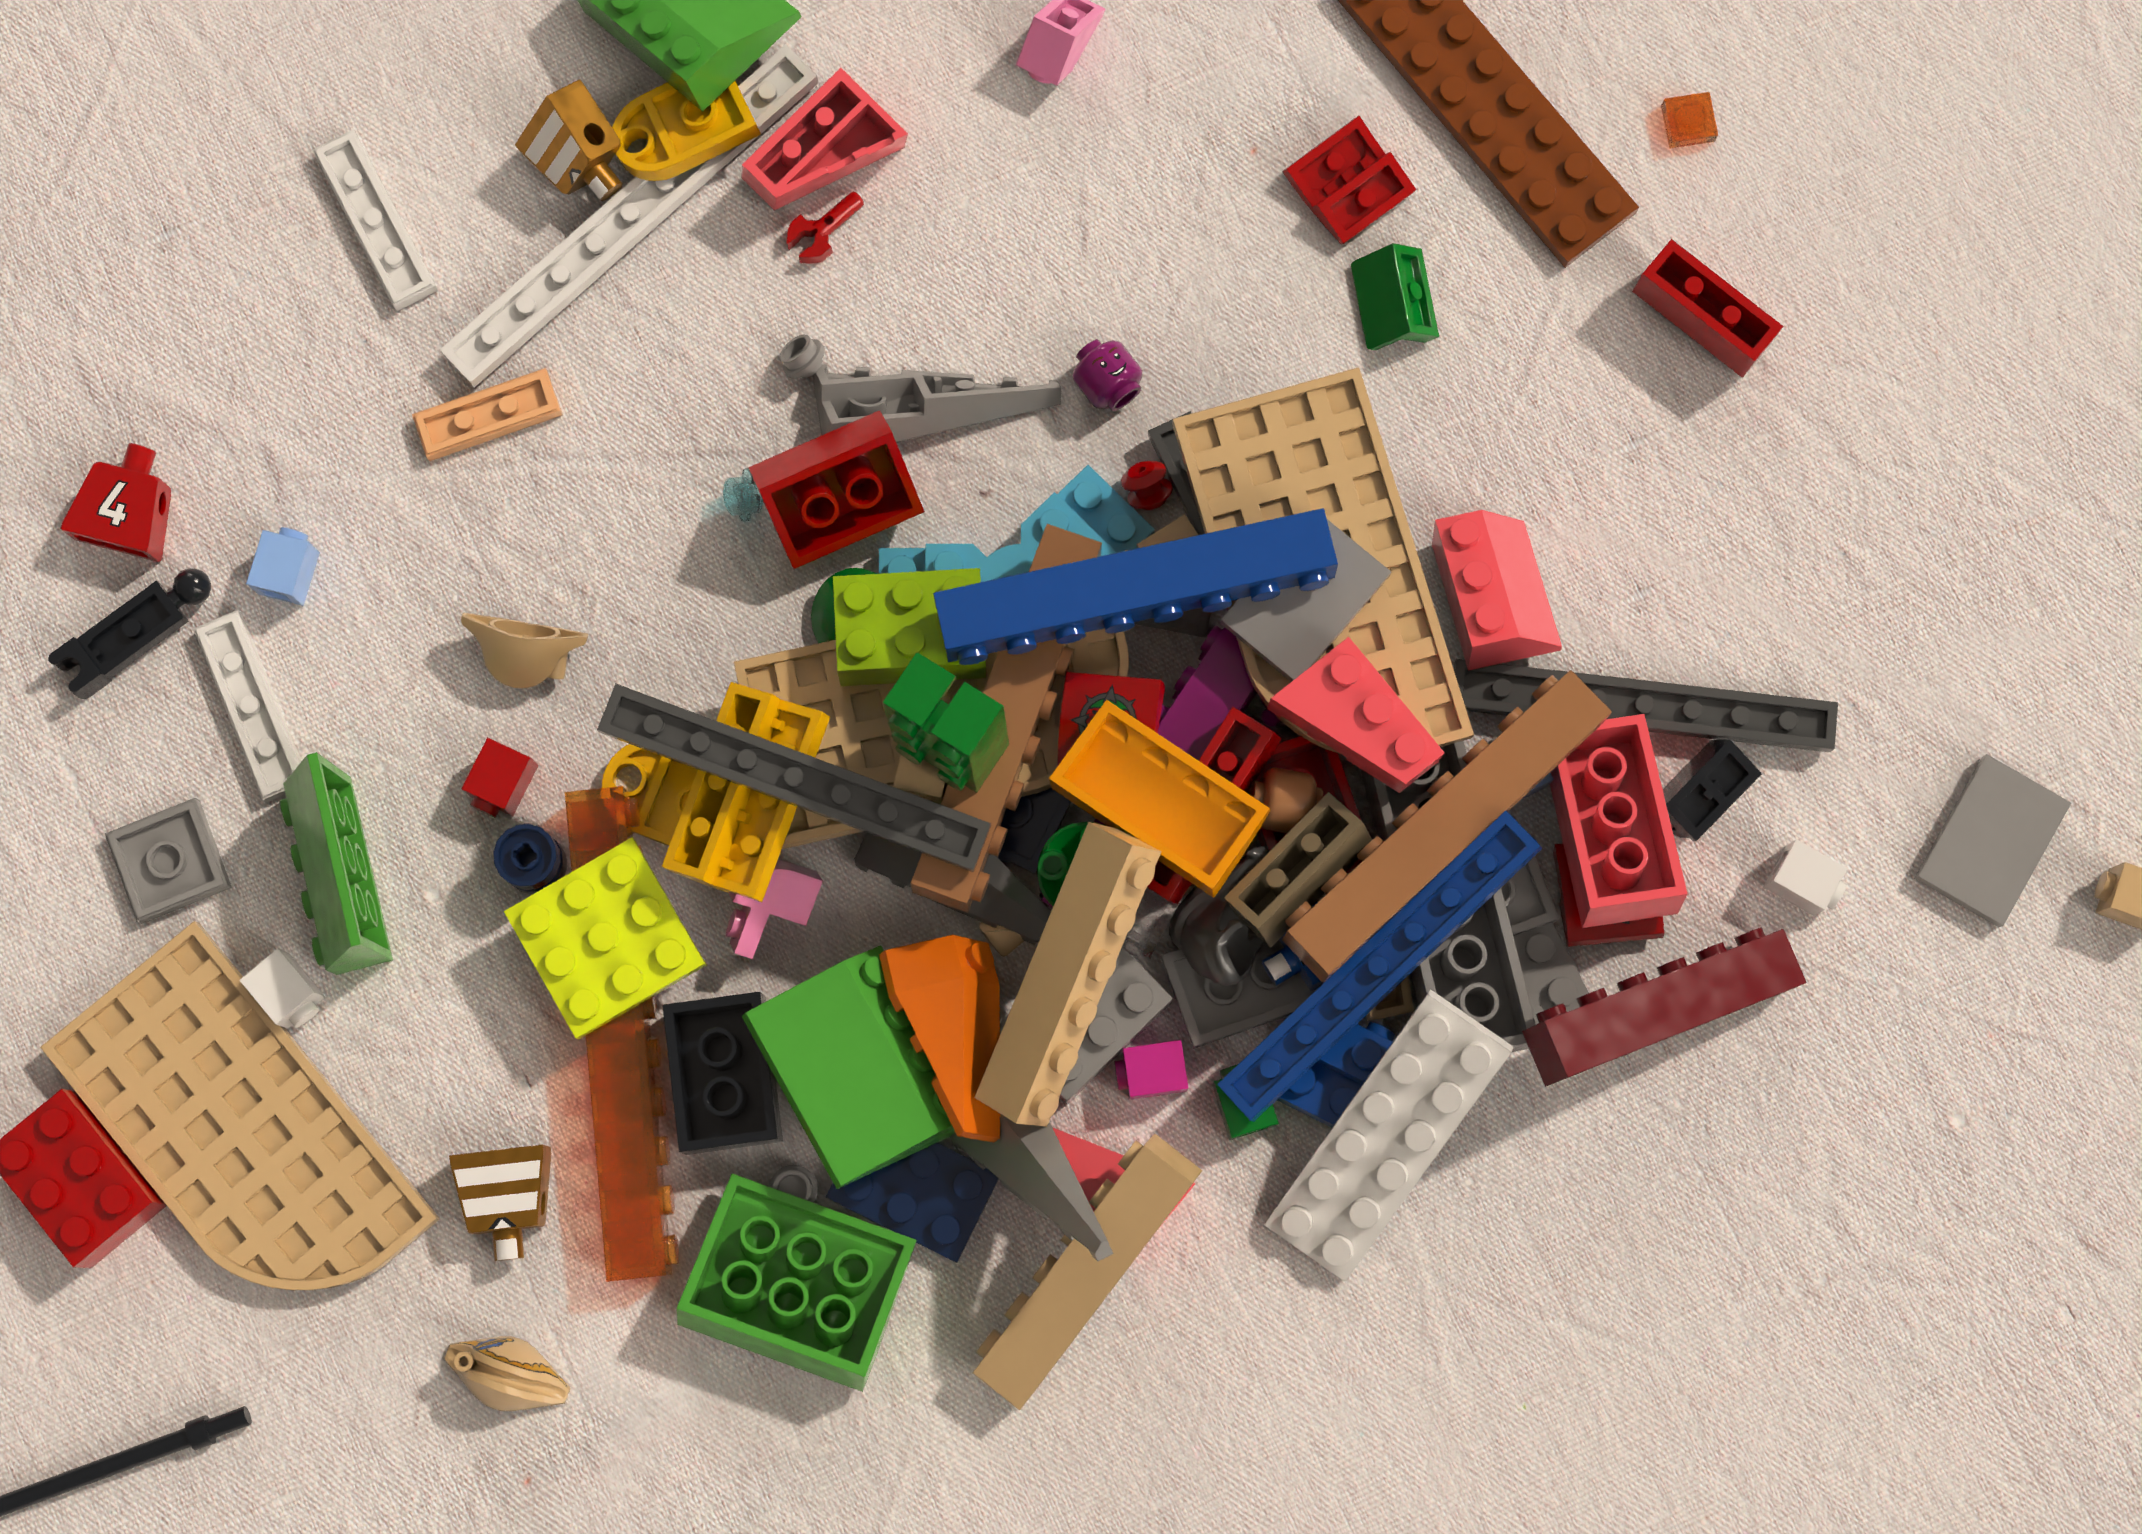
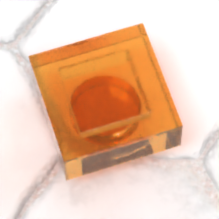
[1661,92,1718,149]

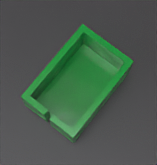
[882,652,1009,793]

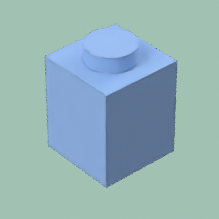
[246,527,320,606]

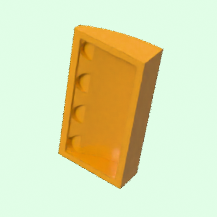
[1049,699,1270,898]

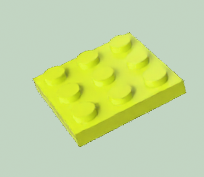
[504,837,707,1040]

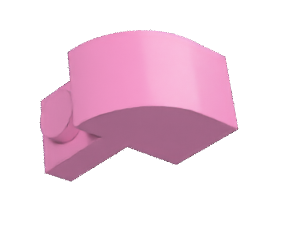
[726,860,823,959]

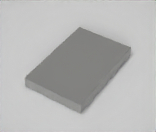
[1220,519,1392,682]
[1914,754,2071,927]

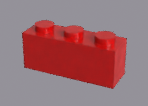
[1632,239,1784,378]

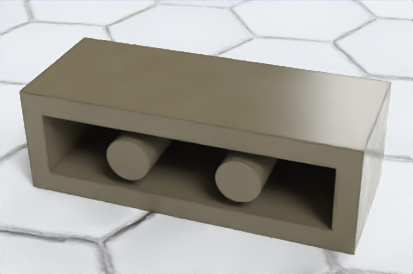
[1224,792,1372,948]

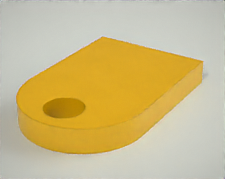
[612,81,761,181]
[602,744,698,846]

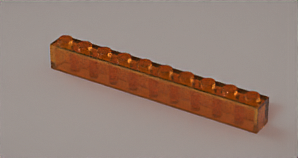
[565,786,679,1282]

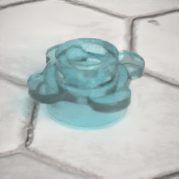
[723,468,763,522]

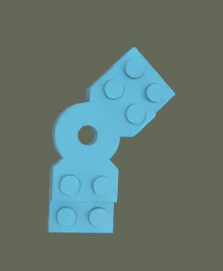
[879,465,1155,582]

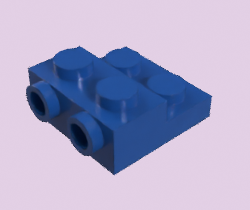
[1277,1022,1395,1128]

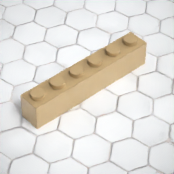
[974,822,1161,1127]
[973,1134,1203,1410]

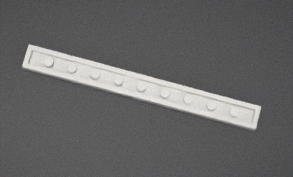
[440,44,818,388]

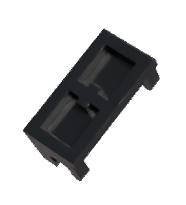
[1663,739,1762,841]

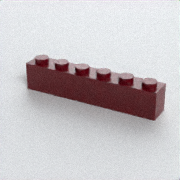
[1522,927,1807,1087]

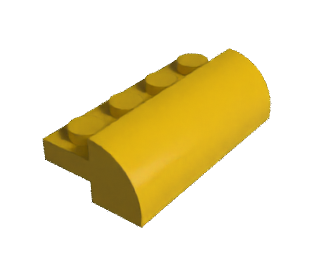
[661,682,830,902]

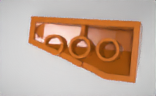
[879,935,1000,1143]

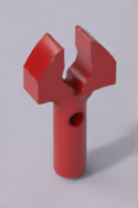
[787,191,864,264]

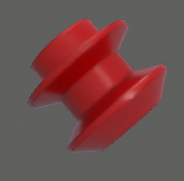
[1121,461,1173,510]

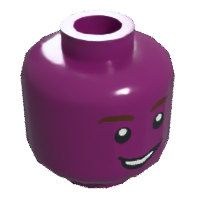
[1073,339,1142,411]

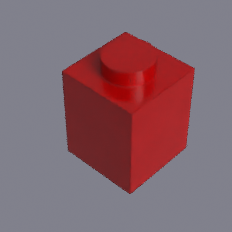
[461,737,539,818]

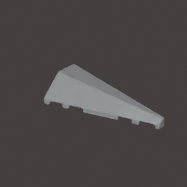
[812,364,1061,442]
[950,1114,1113,1261]

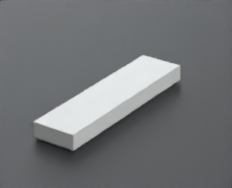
[312,129,438,311]
[193,610,301,803]

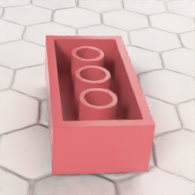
[1550,714,1688,928]

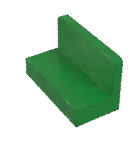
[1351,243,1439,350]

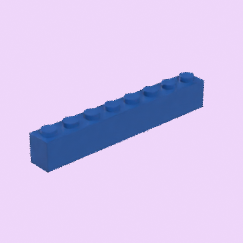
[933,508,1338,665]

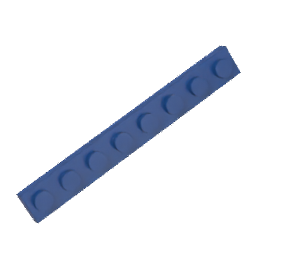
[1217,811,1543,1122]

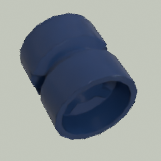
[493,824,567,895]

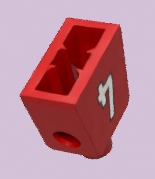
[60,443,171,563]

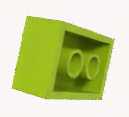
[833,568,986,686]

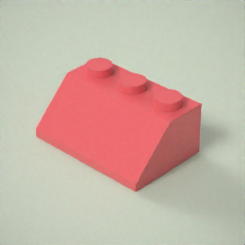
[1432,510,1562,671]

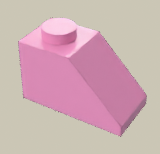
[1016,0,1105,86]

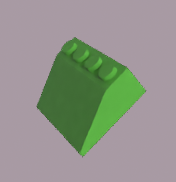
[577,0,802,112]
[280,752,393,975]
[742,945,955,1189]
[676,1174,917,1392]

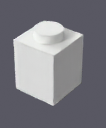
[1763,839,1848,916]
[240,948,325,1029]

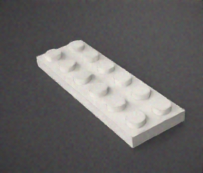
[1264,989,1513,1282]

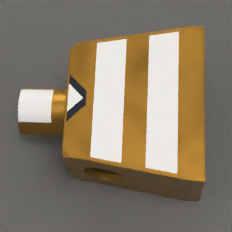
[515,79,623,201]
[449,1145,551,1261]

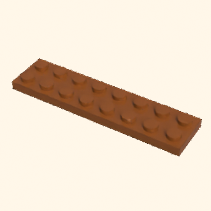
[1338,0,1639,268]

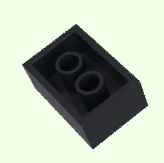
[662,992,783,1155]

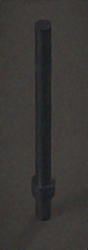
[0,1406,252,1517]

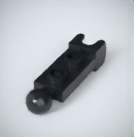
[48,568,211,699]

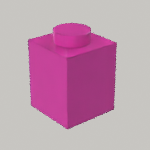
[1114,1040,1189,1100]

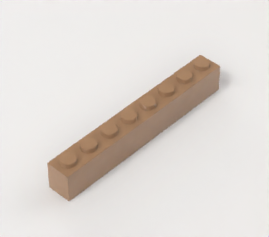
[911,524,1102,913]
[1282,670,1612,983]

